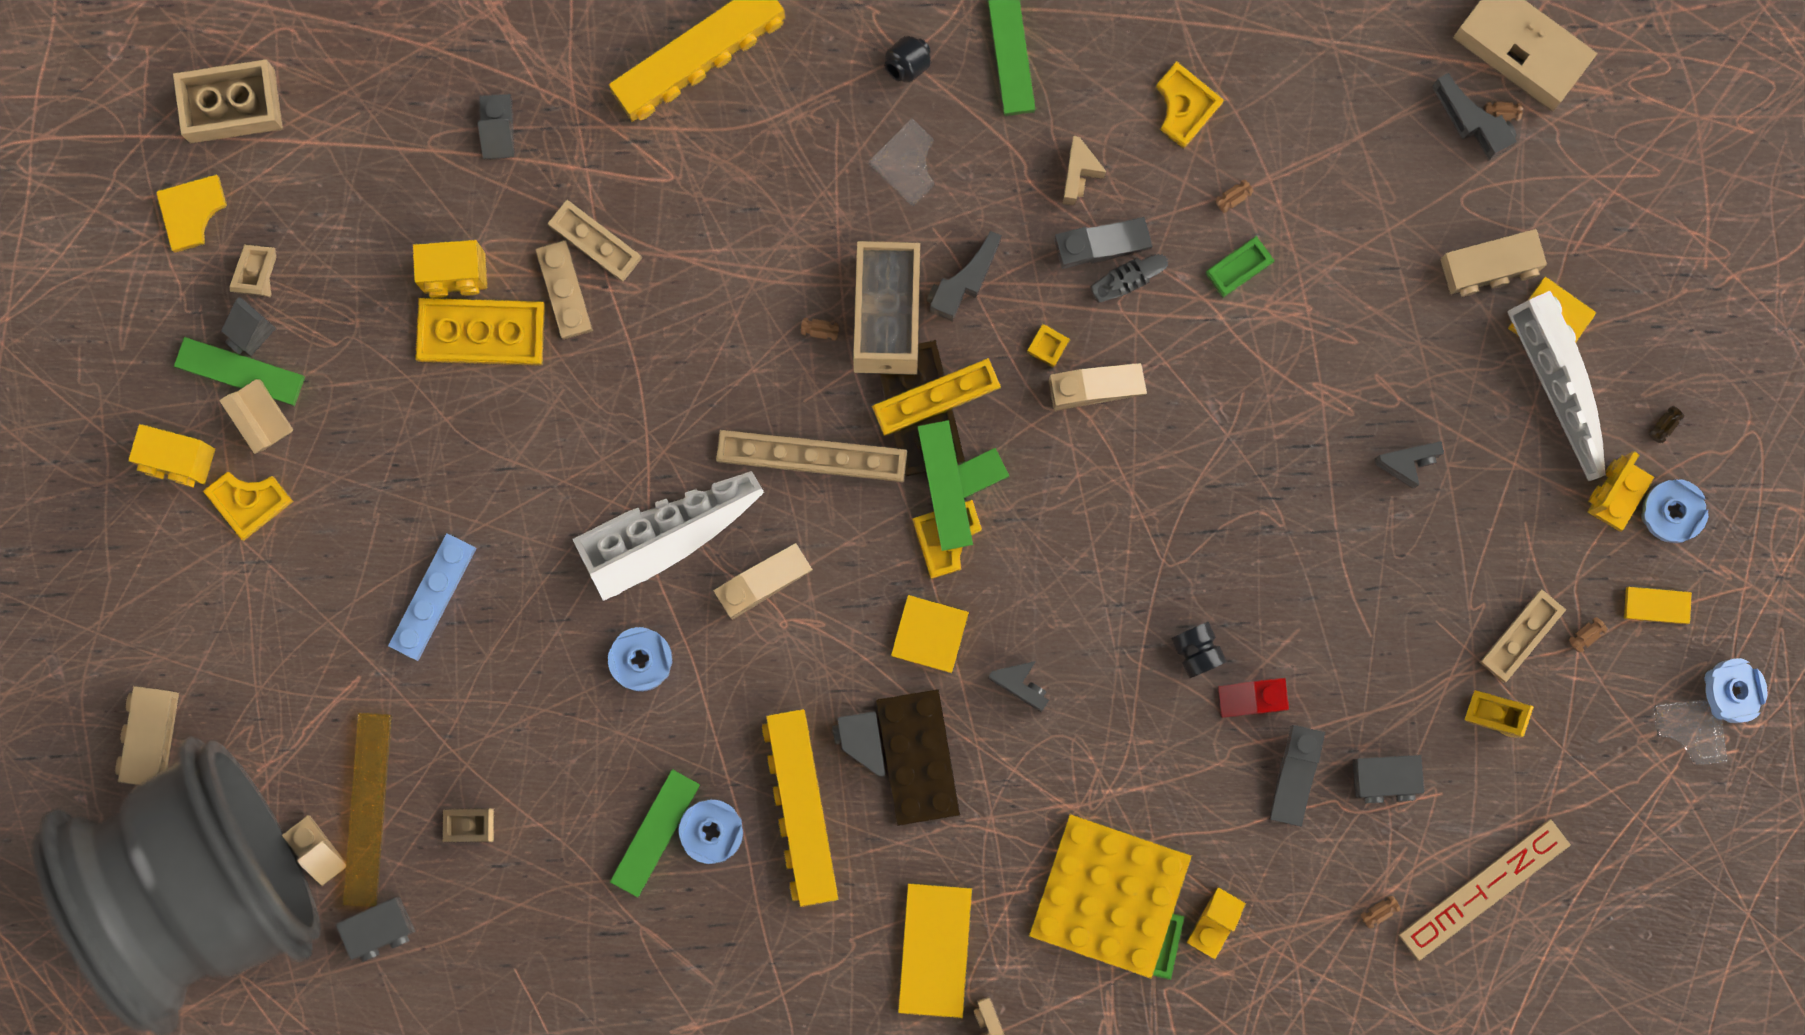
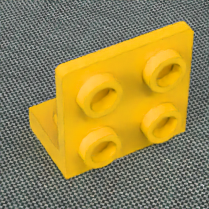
[1588,451,1655,532]

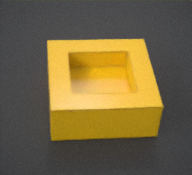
[1027,324,1070,368]

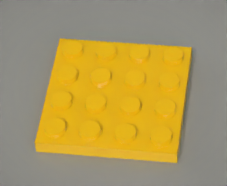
[1029,814,1192,978]

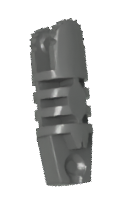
[1090,254,1169,303]

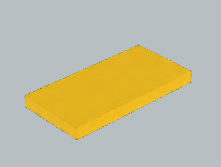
[415,298,545,365]
[898,884,972,1018]

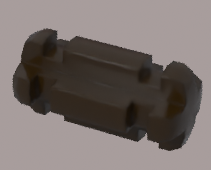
[1649,406,1685,444]

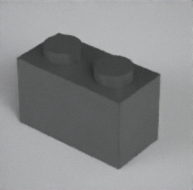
[1353,755,1425,804]
[336,897,415,963]

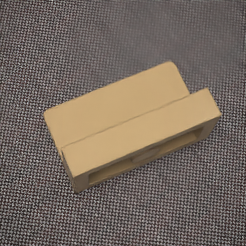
[219,379,293,454]

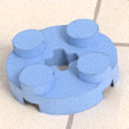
[1641,480,1708,543]
[608,627,672,691]
[1704,658,1767,723]
[679,799,743,864]

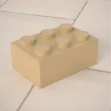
[173,59,283,143]

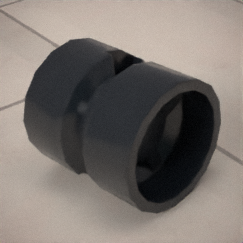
[1171,621,1227,679]

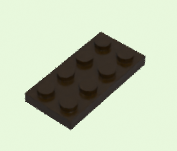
[879,340,965,477]
[876,689,960,826]

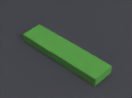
[988,0,1035,116]
[174,337,305,406]
[918,420,973,551]
[610,769,700,897]

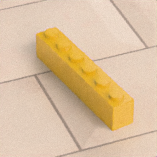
[608,0,785,122]
[762,709,839,907]

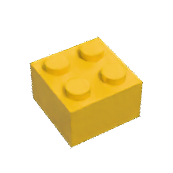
[413,240,487,298]
[128,424,215,488]

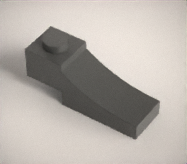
[1432,73,1517,160]
[1054,217,1153,269]
[927,231,1002,322]
[1269,725,1325,827]

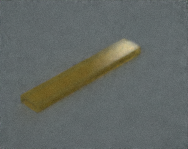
[343,713,392,907]

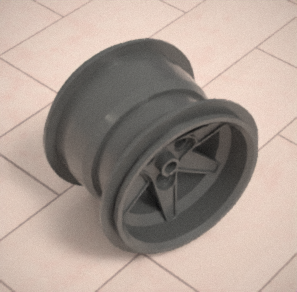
[33,737,321,1035]

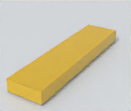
[872,358,1001,436]

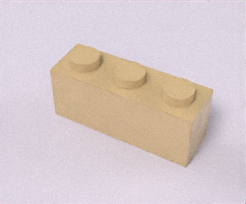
[1440,229,1547,297]
[115,686,179,785]

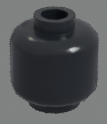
[885,36,931,82]

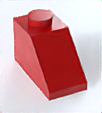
[1218,678,1289,718]

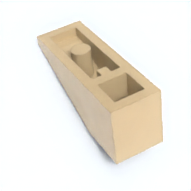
[1048,363,1147,411]
[713,543,812,620]

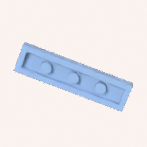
[388,533,476,661]

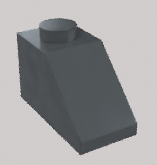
[221,297,276,356]
[832,712,885,777]

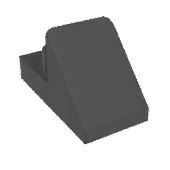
[478,94,515,160]
[1375,441,1444,488]
[988,661,1049,712]

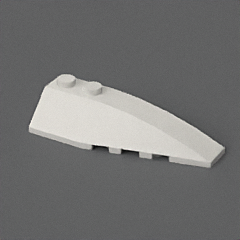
[1507,291,1606,481]
[572,471,764,601]

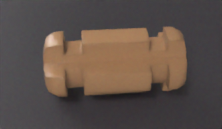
[1484,102,1523,121]
[1215,180,1253,213]
[801,318,839,341]
[1569,617,1608,653]
[1361,896,1401,928]

